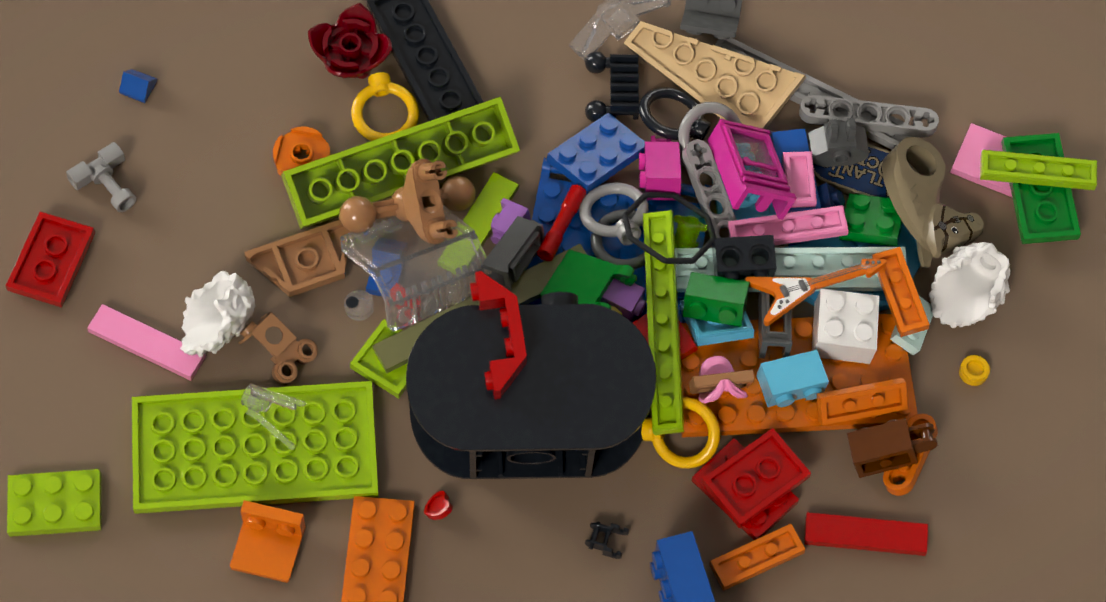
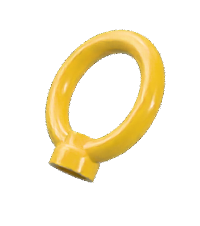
[351,72,419,141]
[641,397,720,469]

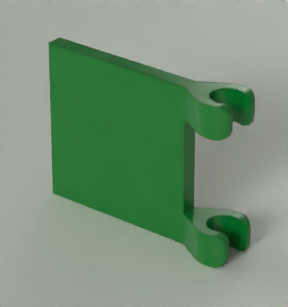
[540,249,637,309]

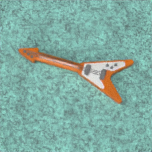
[745,259,887,326]

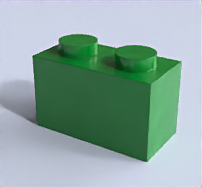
[683,272,750,327]

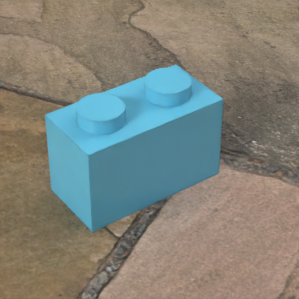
[756,350,829,407]

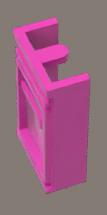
[708,119,797,220]

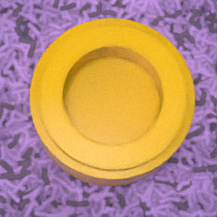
[959,355,990,386]

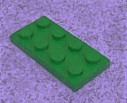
[1001,133,1081,244]

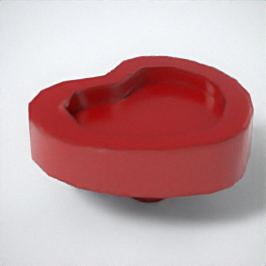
[424,490,453,520]

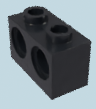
[712,235,777,280]

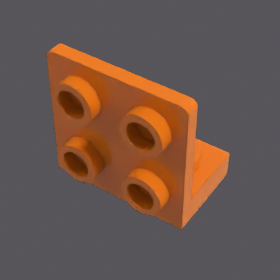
[230,500,306,583]

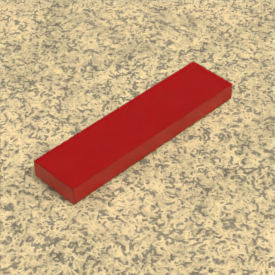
[804,512,928,556]

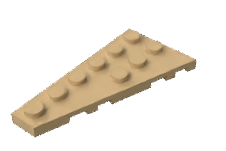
[624,21,807,129]

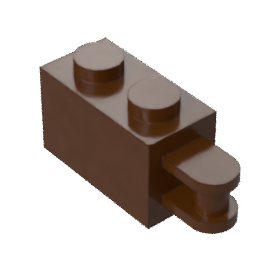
[847,418,938,478]

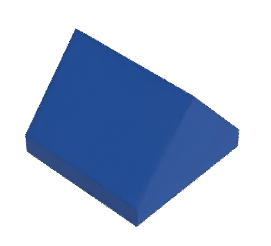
[119,69,158,103]

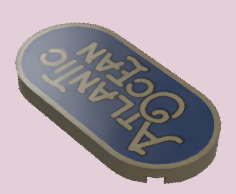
[809,144,918,198]

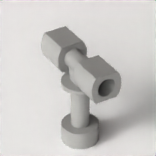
[66,142,136,212]

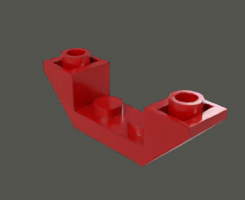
[470,271,527,399]

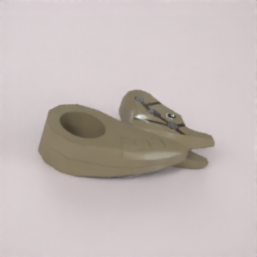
[882,137,984,268]

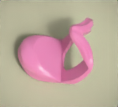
[699,356,748,403]

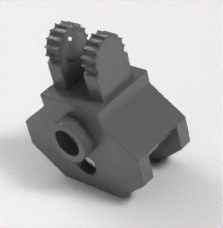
[807,118,869,167]

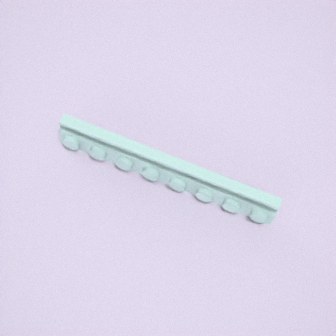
[675,247,906,292]

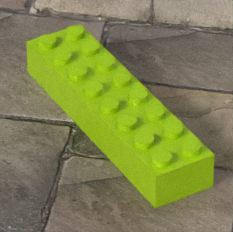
[281,97,520,229]

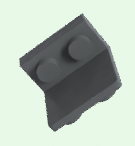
[680,0,742,39]

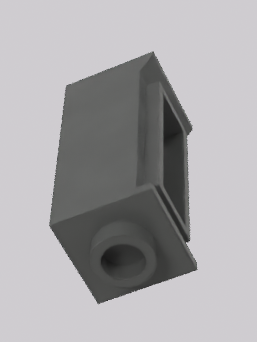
[482,216,545,292]
[758,291,793,359]

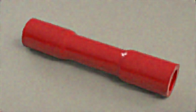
[537,185,587,261]

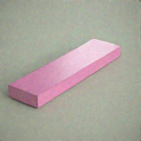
[728,205,849,246]
[87,304,206,381]

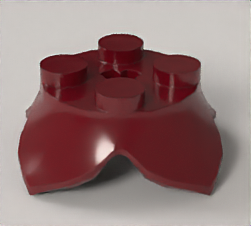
[308,3,392,79]

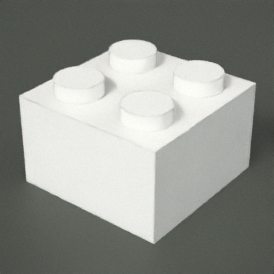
[812,289,879,364]

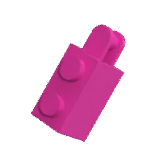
[639,135,681,201]

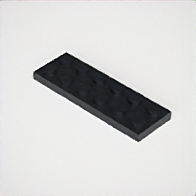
[366,0,483,121]

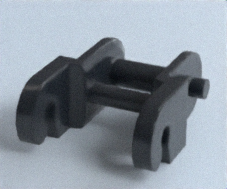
[585,521,629,559]

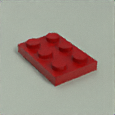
[5,211,95,308]
[701,428,811,528]
[691,438,799,540]

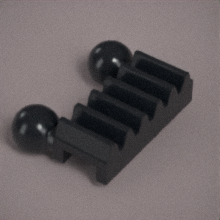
[585,51,639,122]

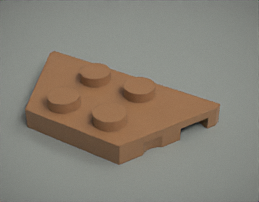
[244,219,351,297]

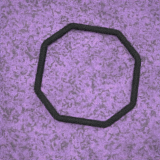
[622,192,716,264]

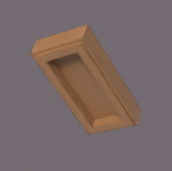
[689,370,754,394]

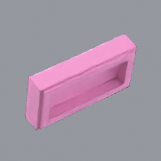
[782,151,817,208]

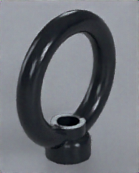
[639,87,712,140]

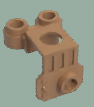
[238,312,318,384]

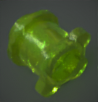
[674,215,707,248]

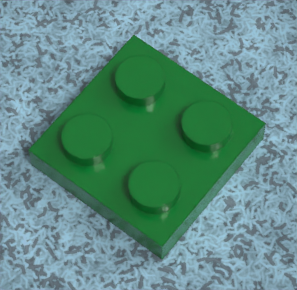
[839,193,903,247]

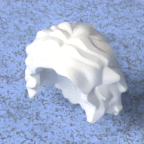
[929,242,1011,328]
[180,271,256,358]

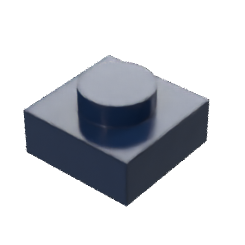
[817,183,845,208]

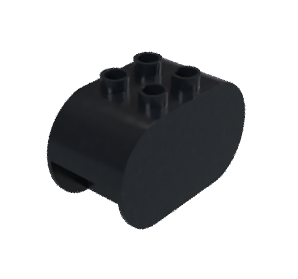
[406,292,656,479]

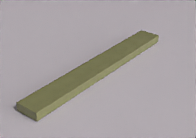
[373,244,587,373]

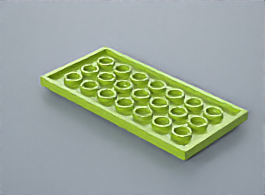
[132,381,379,514]

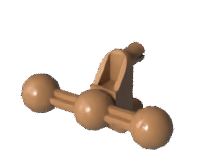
[339,159,475,244]

